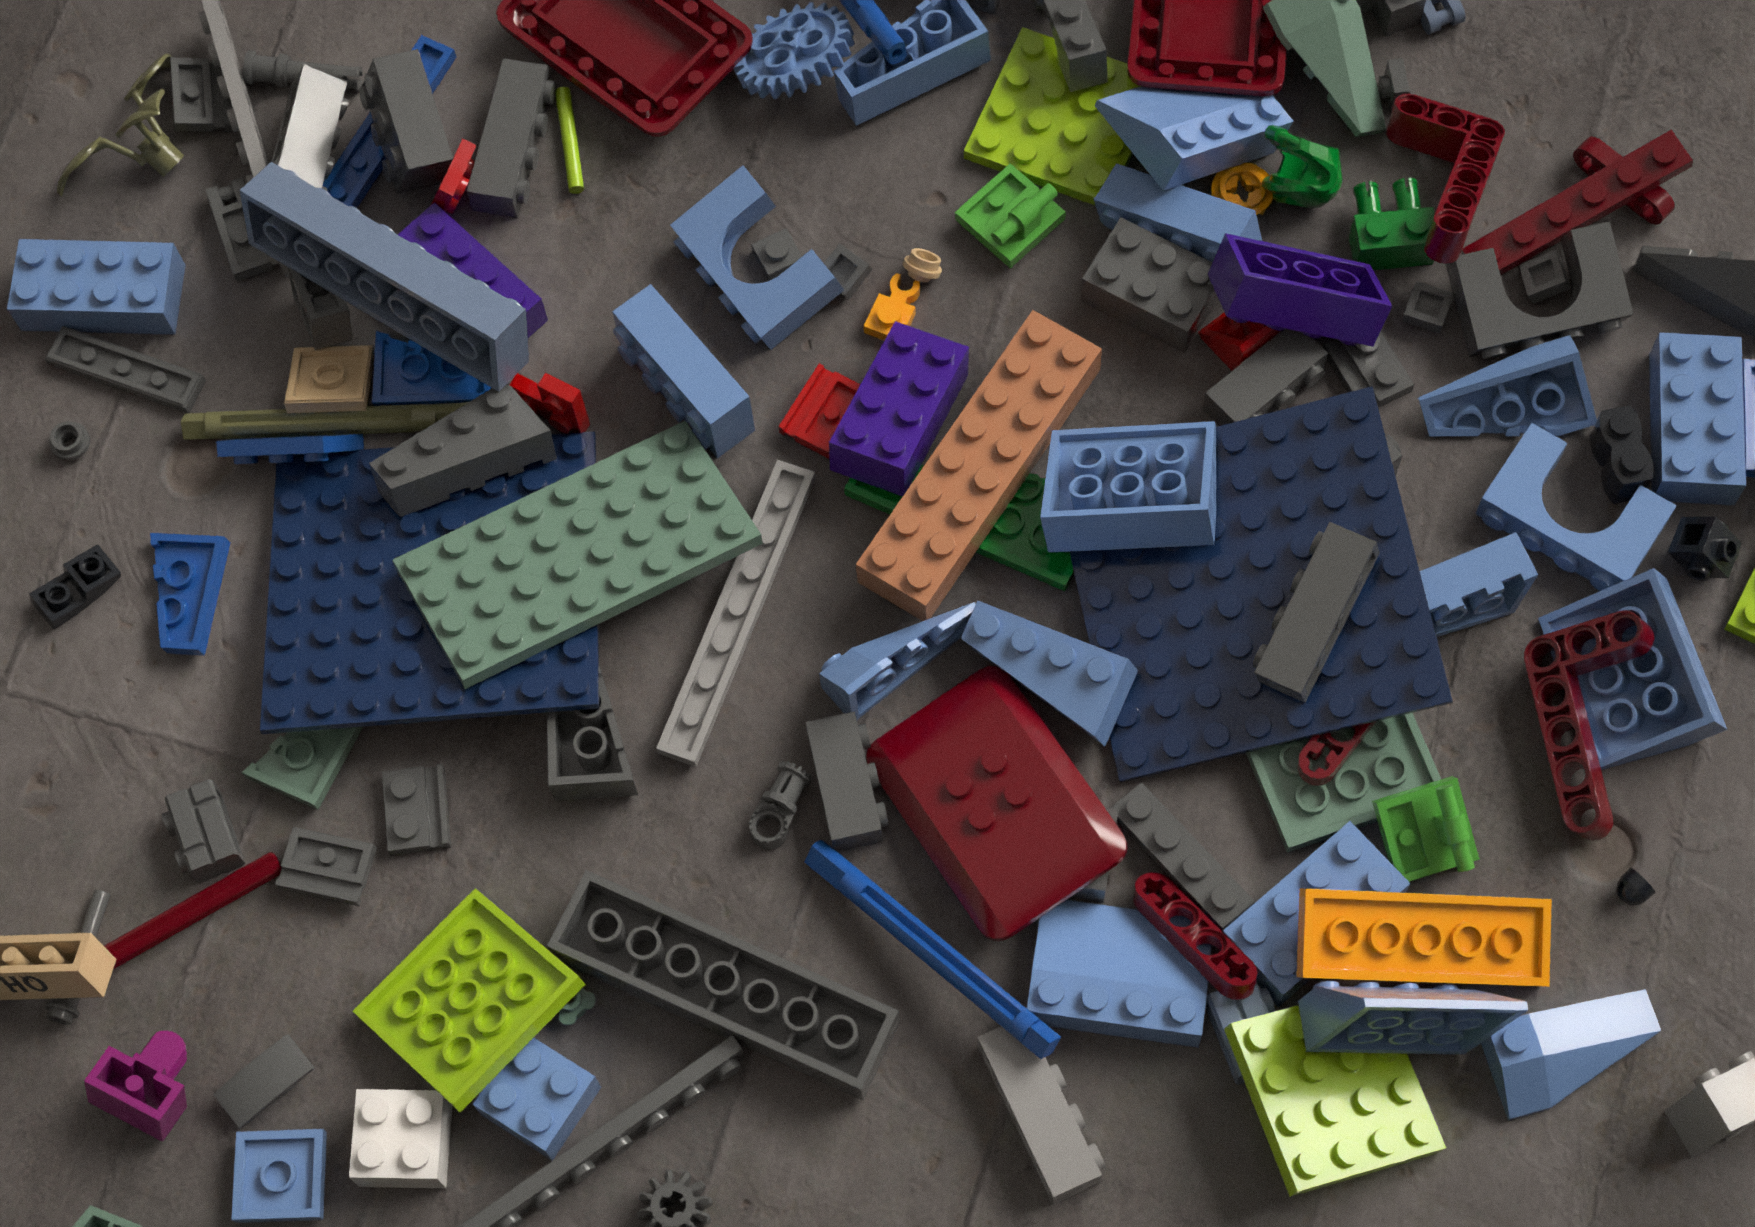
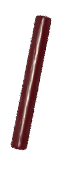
[104,852,282,969]

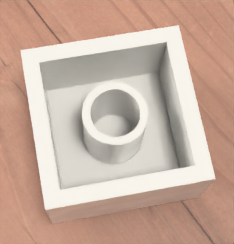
[349,1089,452,1188]

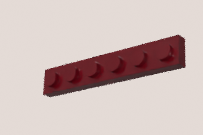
[1462,129,1693,276]

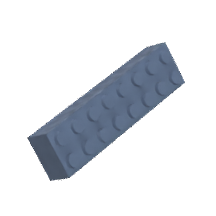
[240,162,529,392]

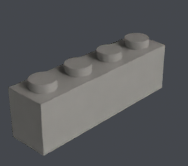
[978,1026,1105,1205]

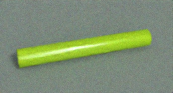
[556,87,584,194]

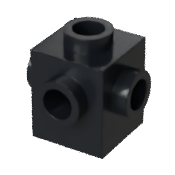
[1668,516,1742,581]

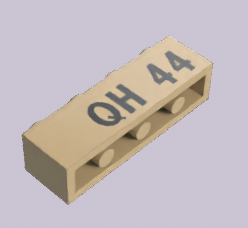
[0,933,116,1000]

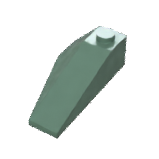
[1263,0,1386,137]

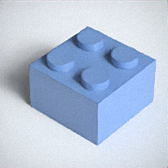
[473,1038,601,1161]

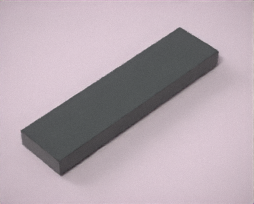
[45,326,206,413]

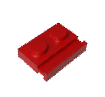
[778,363,860,459]

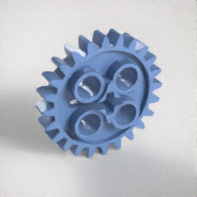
[733,2,855,99]

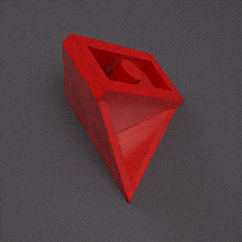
[1198,312,1280,371]

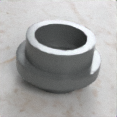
[49,421,90,460]

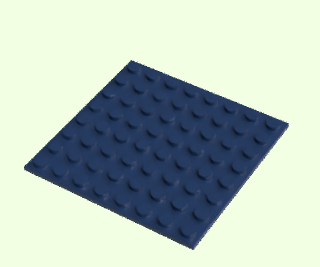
[1070,386,1453,782]
[260,431,599,734]

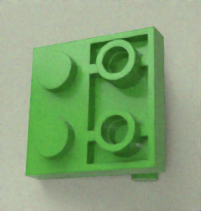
[955,164,1066,268]
[1372,776,1480,882]

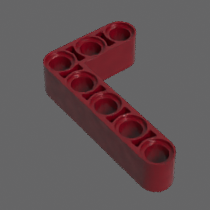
[1386,94,1505,264]
[1524,610,1654,841]

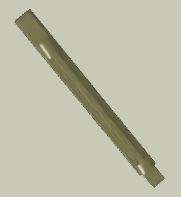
[181,402,468,440]

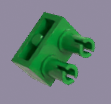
[1349,178,1435,270]

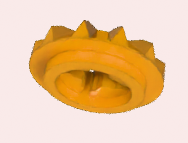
[1211,162,1273,215]

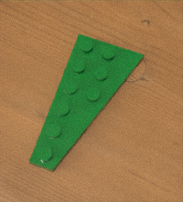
[844,465,1074,591]

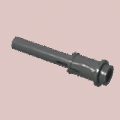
[45,890,111,1025]

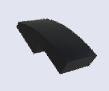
[29,544,121,630]

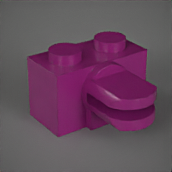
[84,1030,187,1142]

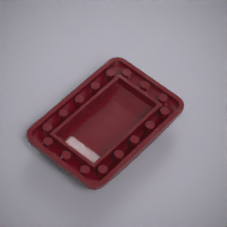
[496,0,753,137]
[1127,0,1286,96]
[866,666,1127,941]

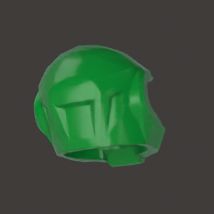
[1262,125,1342,209]

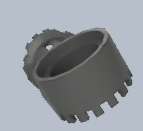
[749,761,813,850]

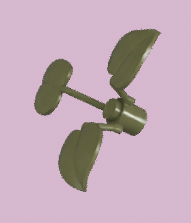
[57,53,184,197]

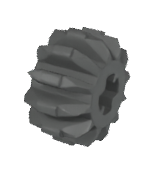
[637,1170,713,1227]

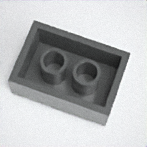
[359,49,453,194]
[1081,217,1218,353]

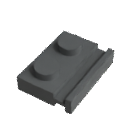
[170,58,231,132]
[1323,331,1414,408]
[382,764,451,856]
[275,827,377,907]

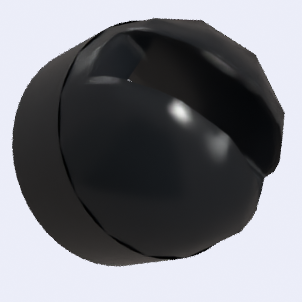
[1616,867,1656,906]

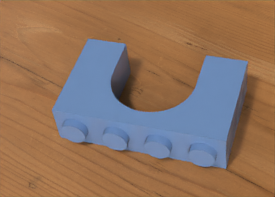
[670,165,844,350]
[1476,423,1677,591]

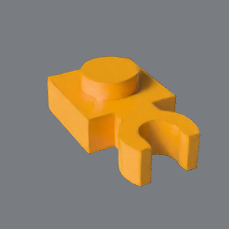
[863,273,920,341]

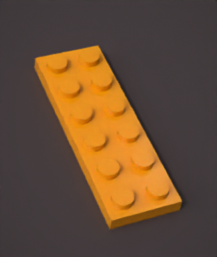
[1296,888,1552,987]

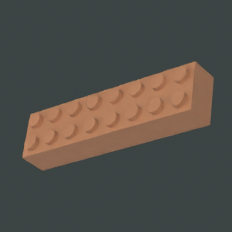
[856,310,1102,621]

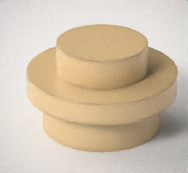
[903,248,942,282]

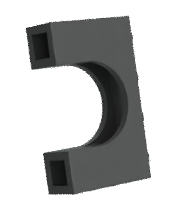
[1446,221,1633,360]

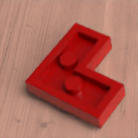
[430,139,477,214]
[509,373,590,434]

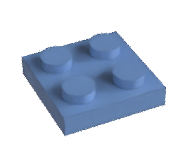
[232,1129,327,1223]

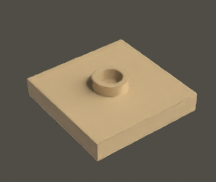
[284,345,375,413]

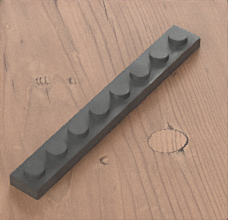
[459,1035,746,1227]

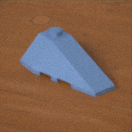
[1418,335,1597,436]
[819,602,976,720]
[1481,989,1661,1121]

